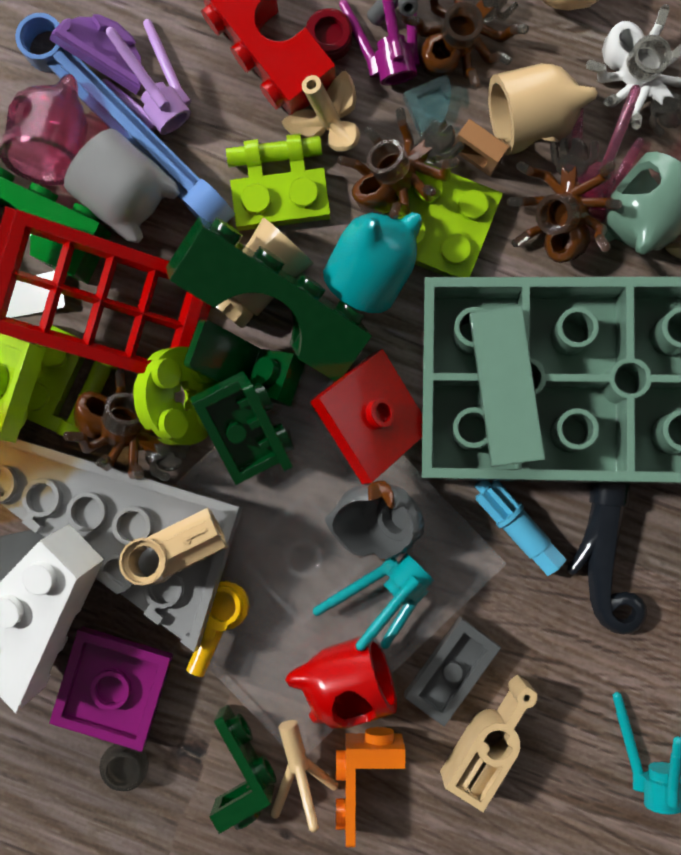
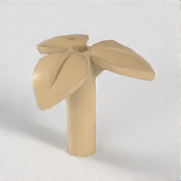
[282,71,360,152]

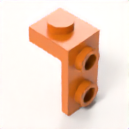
[336,727,405,847]

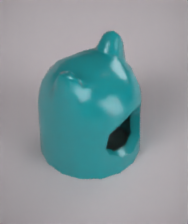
[323,212,422,313]

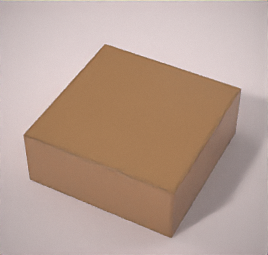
[452,119,509,176]

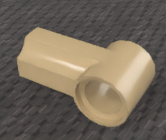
[119,508,228,586]

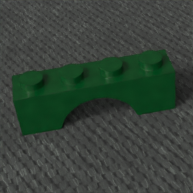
[166,216,372,382]

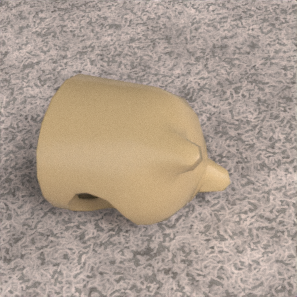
[488,63,598,156]

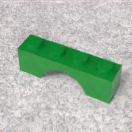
[0,167,111,284]

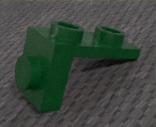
[209,705,277,834]

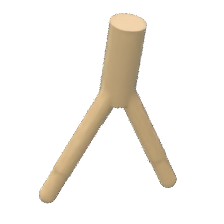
[271,720,339,832]

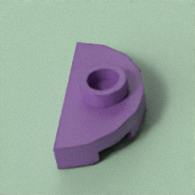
[49,14,144,95]

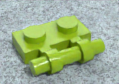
[226,133,330,231]

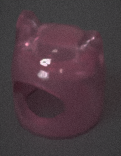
[0,74,88,186]

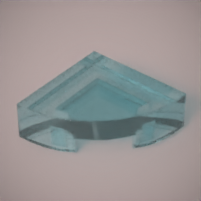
[403,74,451,141]

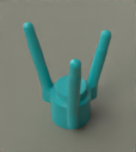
[313,553,435,651]
[613,692,681,815]

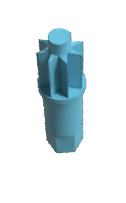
[474,481,566,576]

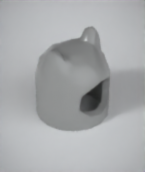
[64,128,180,244]

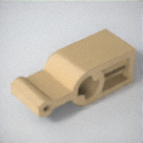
[440,675,538,812]

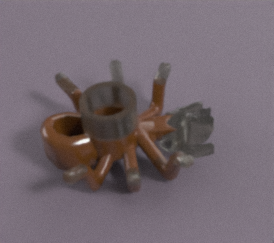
[401,0,529,88]
[337,107,464,219]
[507,138,622,263]
[63,369,190,481]

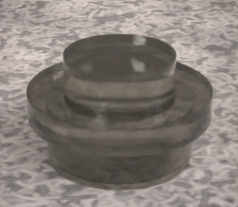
[99,744,149,791]

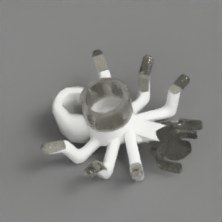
[586,4,681,137]

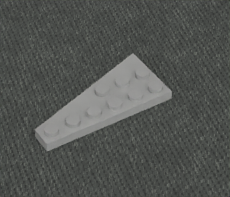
[0,438,243,652]

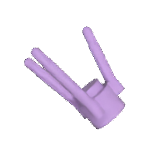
[102,19,191,135]

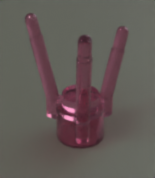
[570,85,645,210]

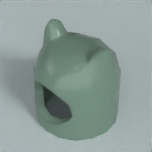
[601,152,681,255]

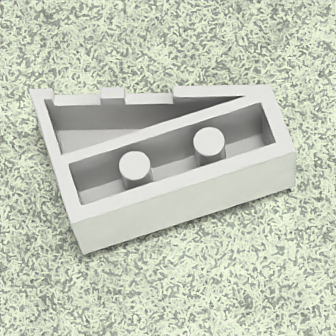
[0,524,104,713]

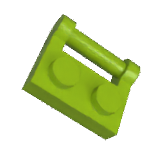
[27,325,118,443]

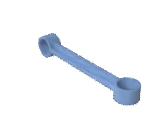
[15,13,235,224]

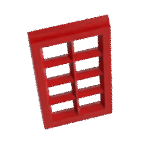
[0,206,211,373]

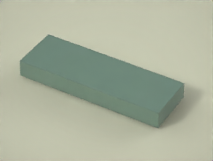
[469,305,545,467]

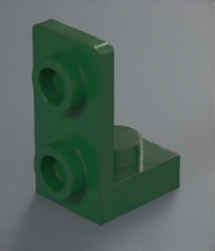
[184,320,305,406]

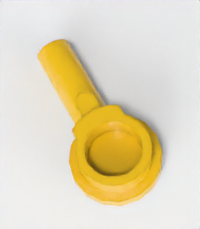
[186,581,250,677]

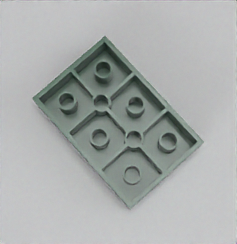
[422,277,681,485]

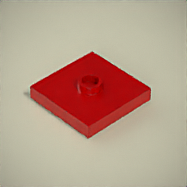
[310,349,423,484]

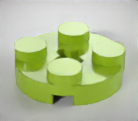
[133,347,219,445]

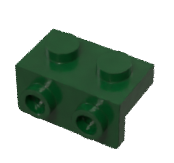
[190,371,294,485]

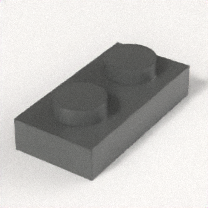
[404,616,501,726]

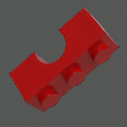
[201,0,336,115]

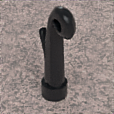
[567,483,647,635]

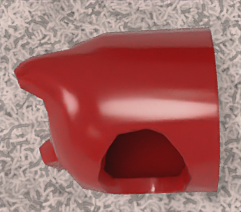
[285,636,397,729]

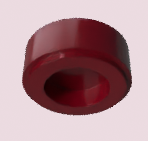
[306,8,352,61]

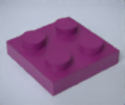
[49,626,174,752]

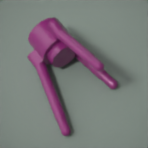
[339,0,421,86]

